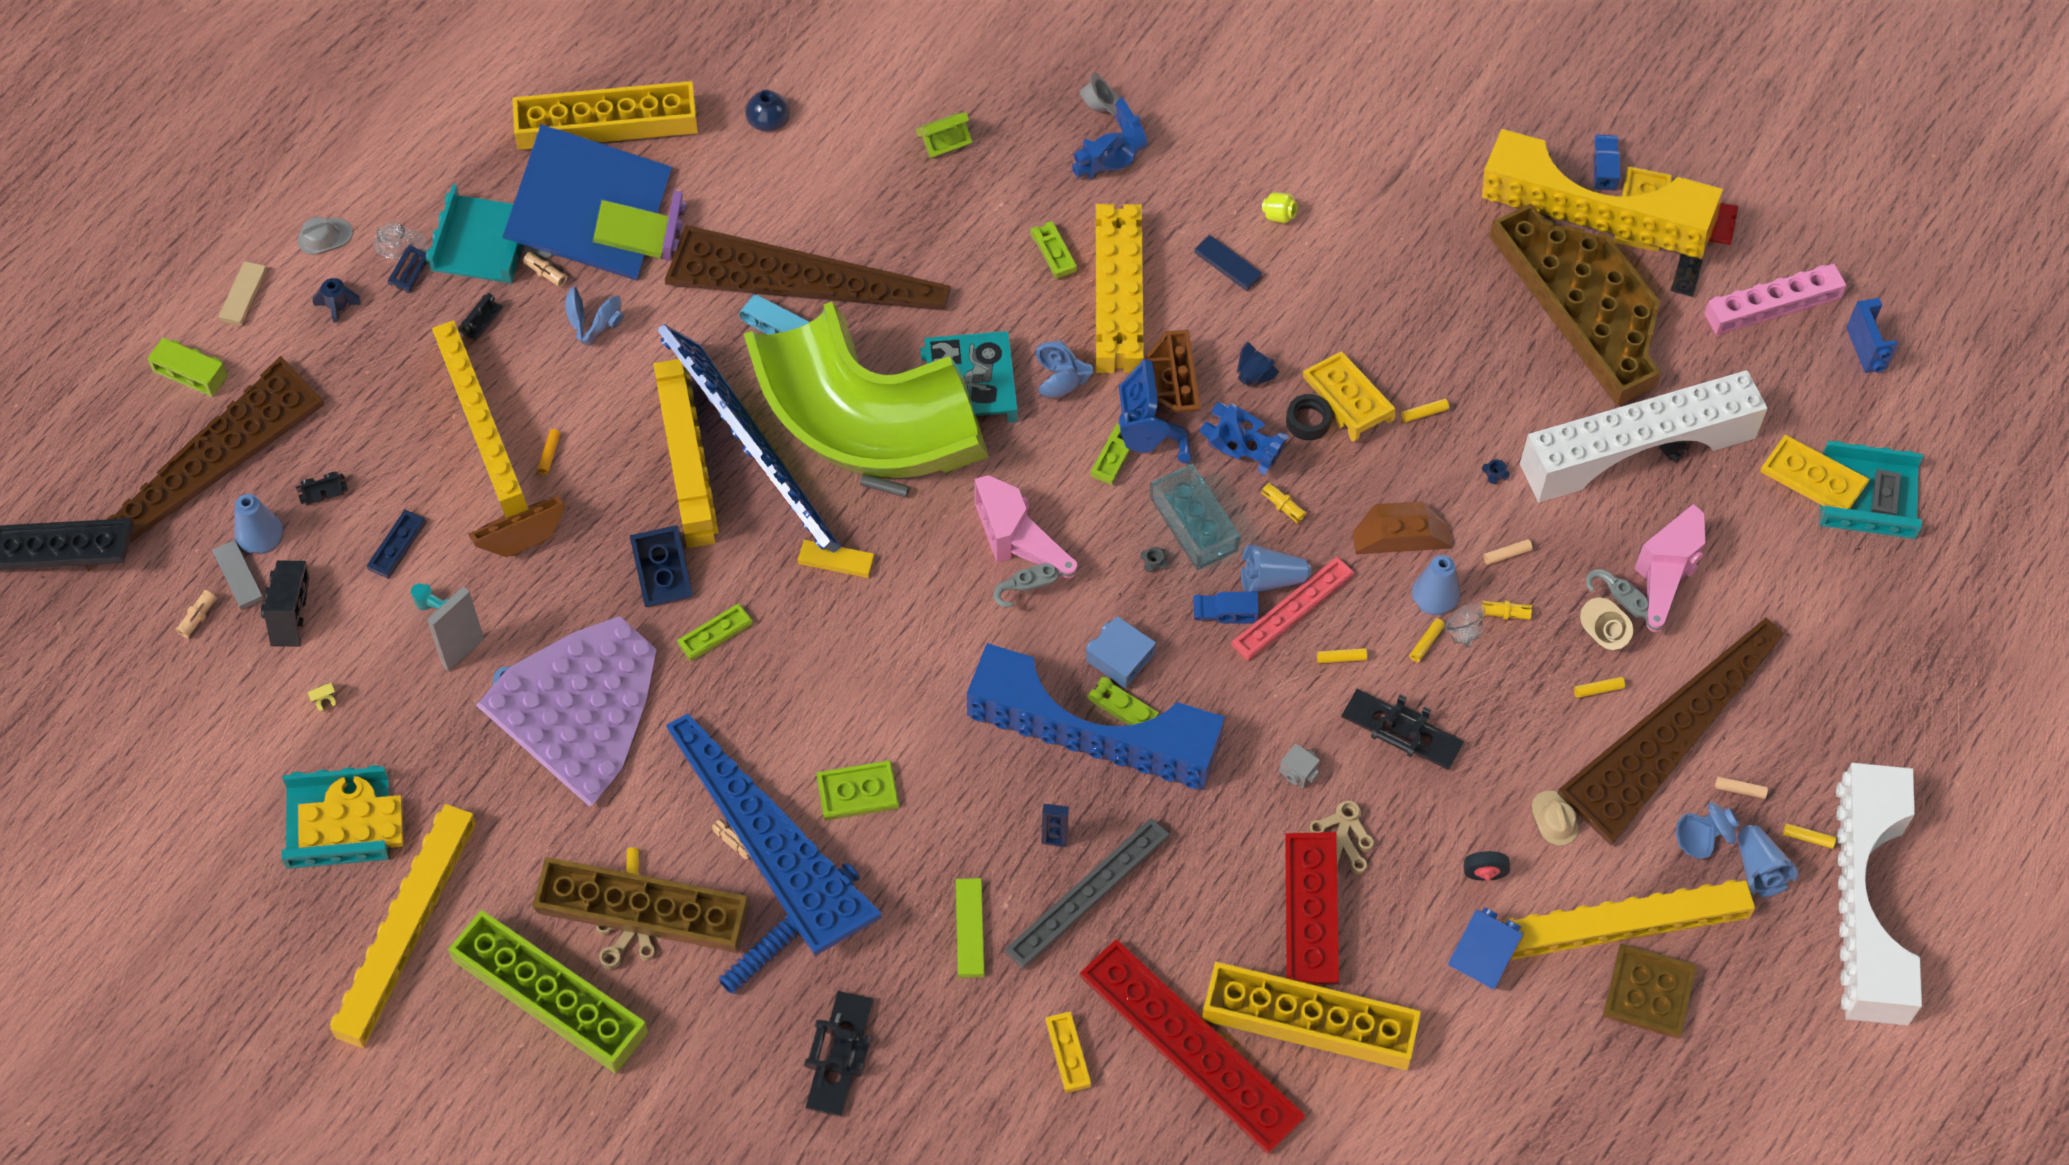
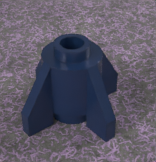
[312,278,361,323]
[1237,342,1279,386]

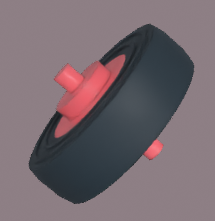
[1463,851,1510,881]

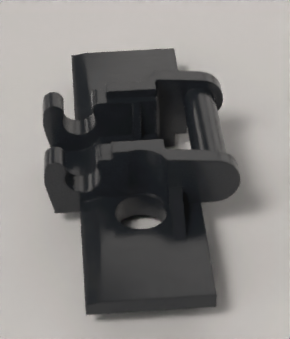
[1341,689,1464,770]
[804,991,873,1117]

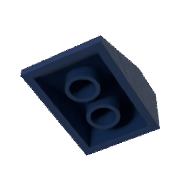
[629,525,693,607]

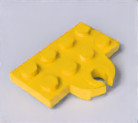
[298,776,403,848]

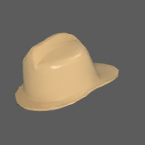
[1580,597,1634,650]
[1531,791,1579,846]

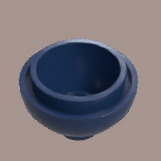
[745,89,790,131]

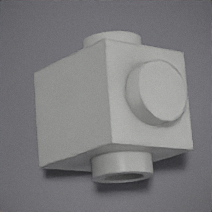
[1279,743,1320,788]

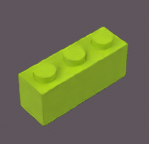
[147,337,228,397]

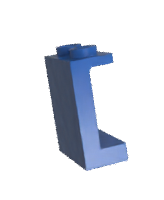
[1846,298,1898,373]
[1447,907,1525,990]

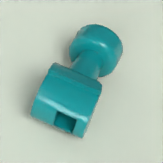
[411,583,450,610]

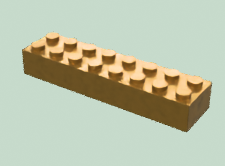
[532,856,750,953]

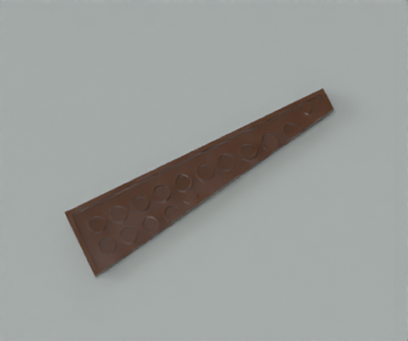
[665,225,951,309]
[83,356,325,572]
[1557,617,1784,846]

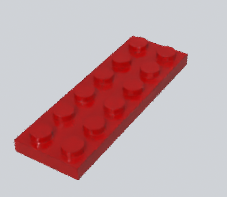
[1285,832,1339,985]

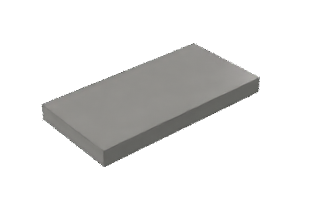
[427,587,484,672]

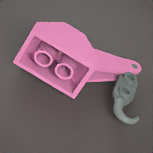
[975,475,1077,607]
[1585,504,1705,632]

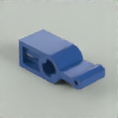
[1594,134,1620,191]
[1193,592,1259,624]

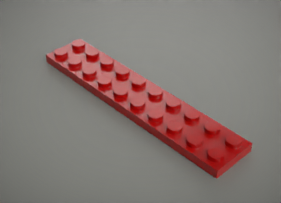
[1079,939,1306,1155]

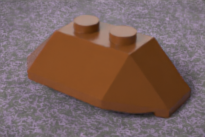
[1144,329,1201,413]
[468,495,565,557]
[1353,501,1452,554]

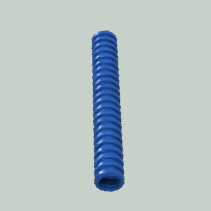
[719,863,860,994]

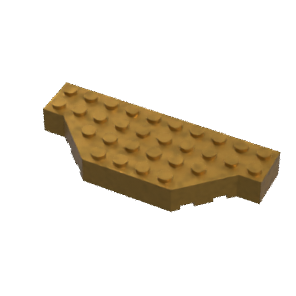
[1489,203,1661,407]

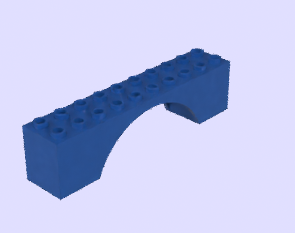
[967,643,1225,790]

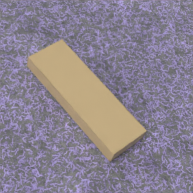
[218,261,267,326]

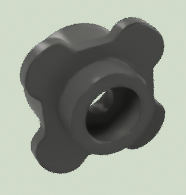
[1140,547,1167,572]

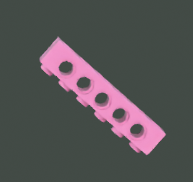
[1704,264,1846,335]

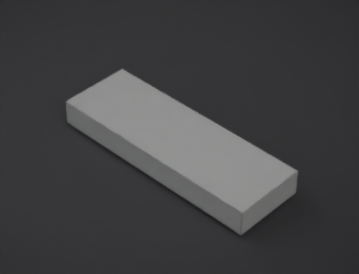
[212,540,264,610]

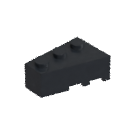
[261,560,310,647]

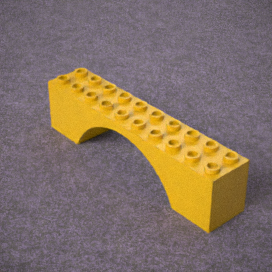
[1482,129,1723,259]

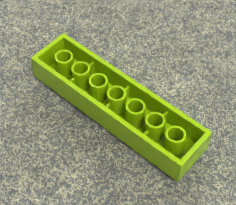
[448,910,648,1074]

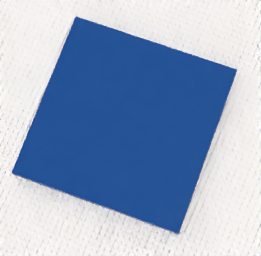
[503,124,672,280]

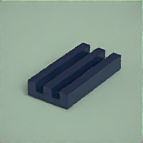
[388,245,427,293]

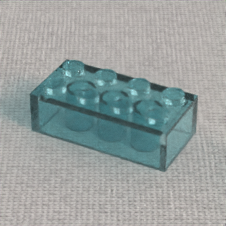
[1149,463,1241,570]

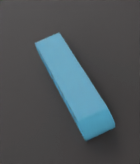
[739,295,809,334]

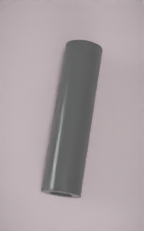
[860,474,909,498]

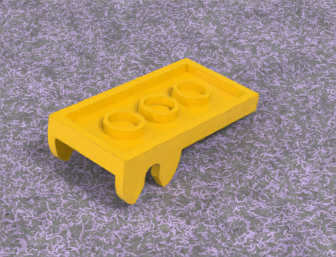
[1303,351,1395,442]

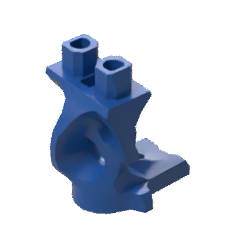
[1072,97,1148,180]
[1200,402,1289,476]

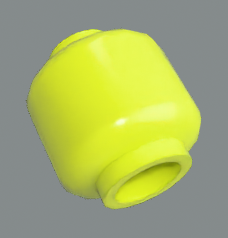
[1262,192,1298,223]

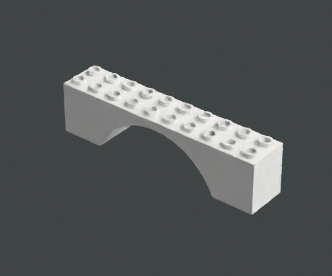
[1520,370,1768,503]
[1836,763,1922,1025]

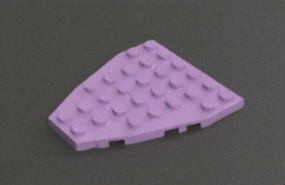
[476,616,656,807]

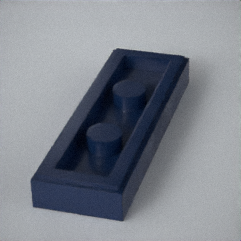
[1194,235,1262,291]
[367,509,427,579]
[1041,803,1069,847]

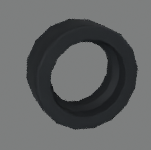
[1286,394,1332,441]

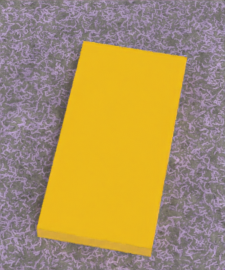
[1613,166,1672,252]
[1760,435,1870,509]

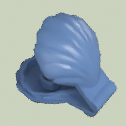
[565,286,624,346]
[1035,341,1093,398]
[1675,802,1740,859]

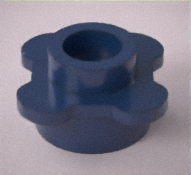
[1482,459,1510,484]

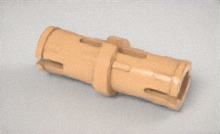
[523,252,568,288]
[175,590,217,638]

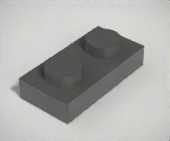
[1870,469,1901,515]

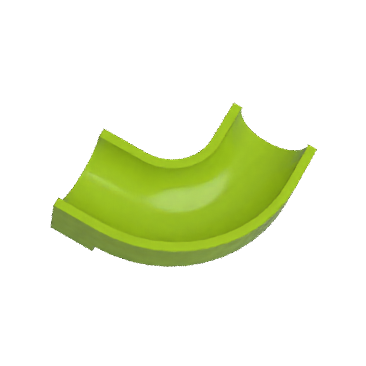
[744,302,989,478]

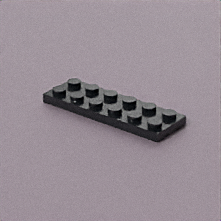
[0,518,135,570]

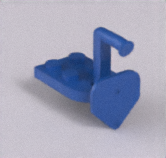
[1118,359,1191,463]

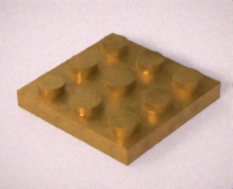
[1602,943,1697,1039]

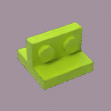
[915,112,973,158]

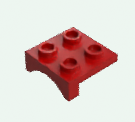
[1708,203,1739,245]

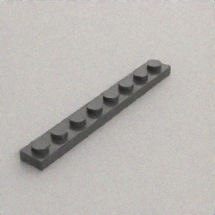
[1005,818,1169,970]

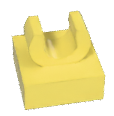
[308,682,336,711]

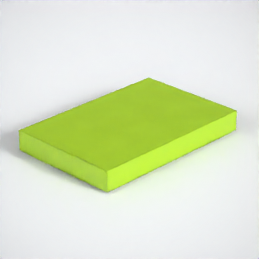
[593,200,669,258]
[816,760,899,821]

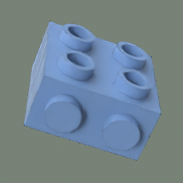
[1086,616,1156,689]

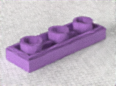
[662,190,686,260]

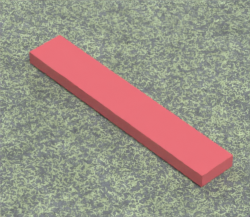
[1231,556,1354,661]

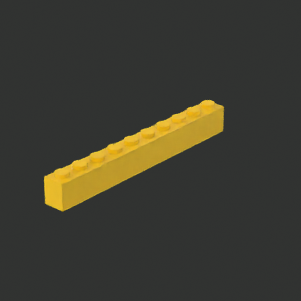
[432,320,529,518]
[330,804,476,1049]
[1501,880,1755,960]

